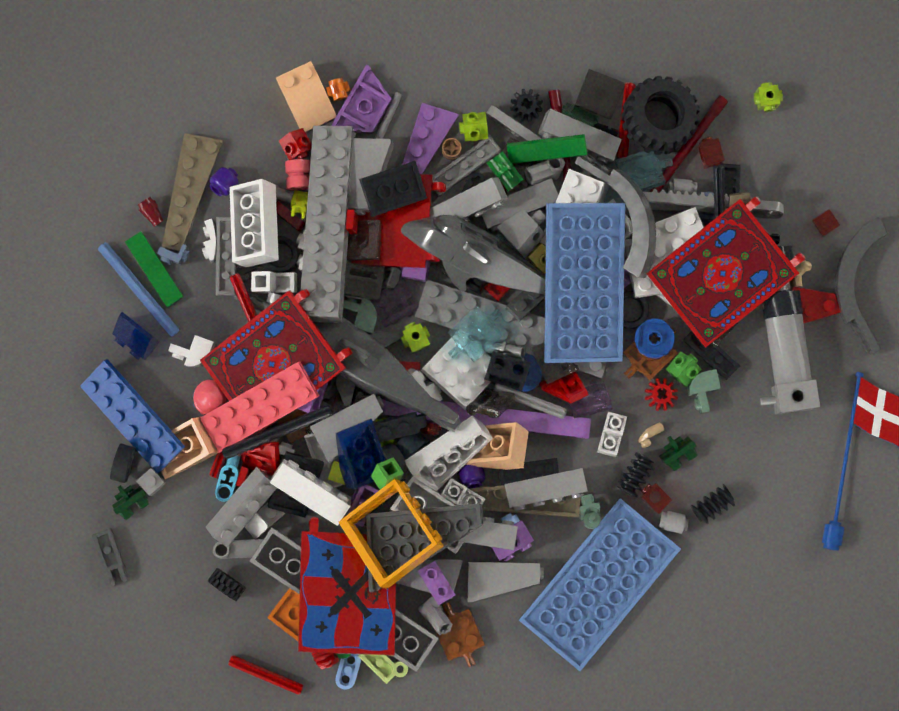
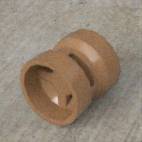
[442,138,462,160]

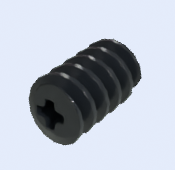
[617,452,655,497]
[690,484,735,524]

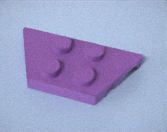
[331,64,392,134]

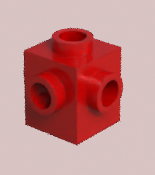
[279,128,312,160]

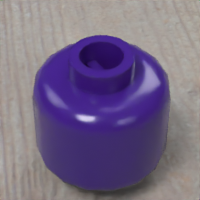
[210,167,239,196]
[458,465,486,489]

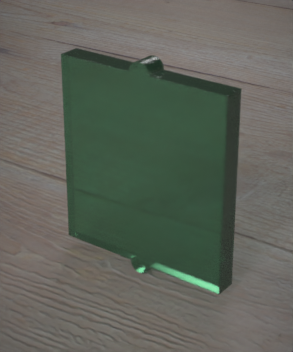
[562,103,598,127]

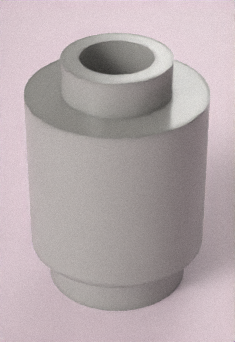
[668,178,697,195]
[659,511,689,534]

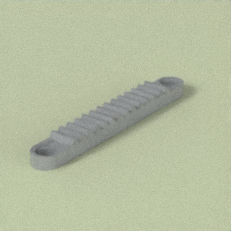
[643,189,784,218]

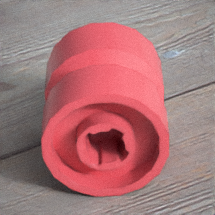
[285,159,310,191]

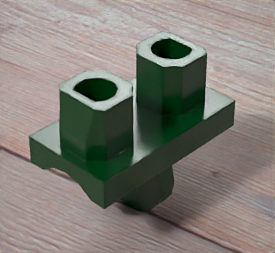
[659,436,697,471]
[112,485,149,520]

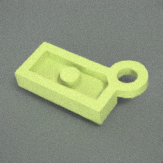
[358,654,408,684]

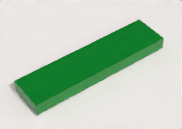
[507,134,588,163]
[125,232,184,308]

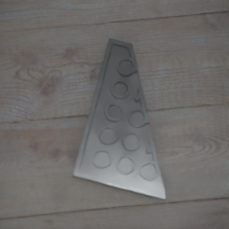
[366,504,483,592]

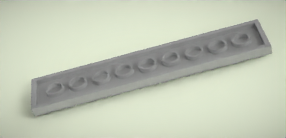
[415,280,607,378]

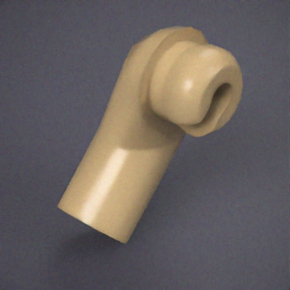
[792,260,812,287]
[638,422,664,448]

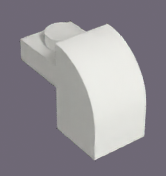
[251,271,297,294]
[168,335,215,367]

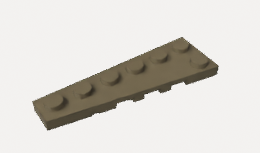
[162,133,223,252]
[470,485,580,517]

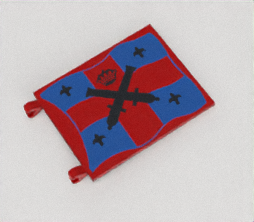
[298,517,396,656]

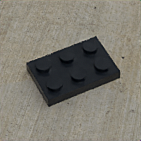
[359,161,427,217]
[267,451,324,518]

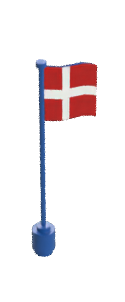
[822,372,899,551]

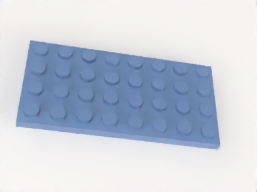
[544,203,625,363]
[519,498,681,671]

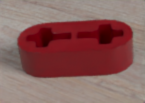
[276,201,306,232]

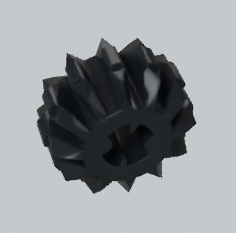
[510,89,543,122]

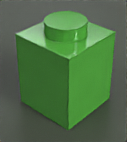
[371,457,404,490]

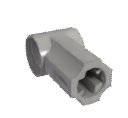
[524,158,565,185]
[417,596,453,635]

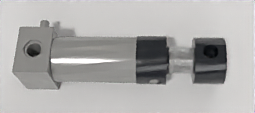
[760,246,820,414]

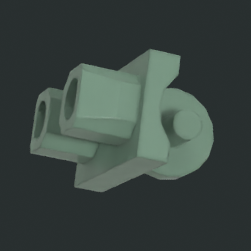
[579,494,601,529]

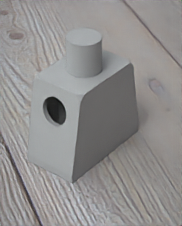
[497,210,546,258]

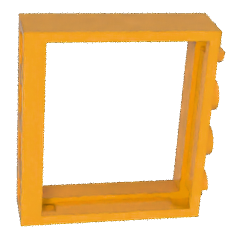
[339,479,444,589]

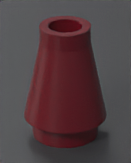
[138,196,164,227]

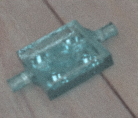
[615,151,673,191]
[447,306,503,362]

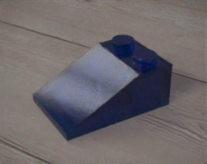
[112,312,160,360]
[335,419,386,489]

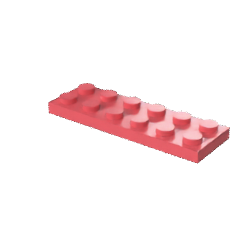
[200,361,319,453]

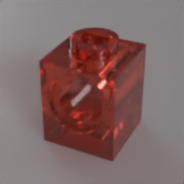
[697,137,725,169]
[640,483,672,514]

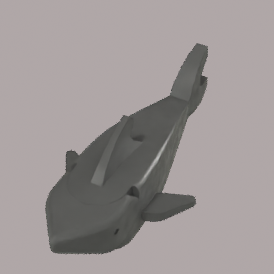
[401,215,546,295]
[314,317,461,432]

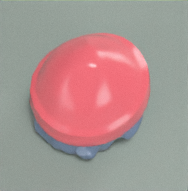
[192,378,227,415]

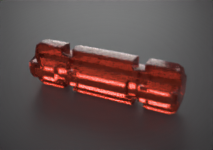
[421,422,441,435]

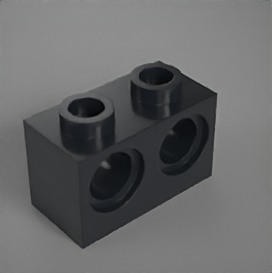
[484,351,531,391]

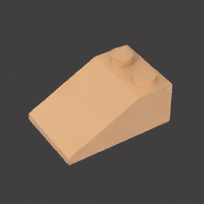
[276,61,337,133]
[161,416,218,479]
[465,422,529,470]

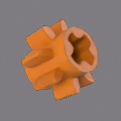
[326,78,351,101]

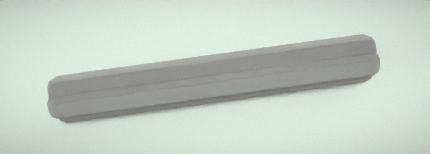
[493,383,567,419]

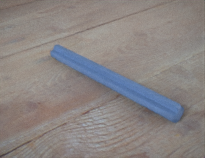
[98,242,179,337]

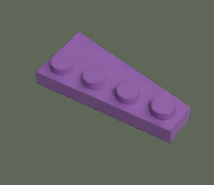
[402,103,459,174]

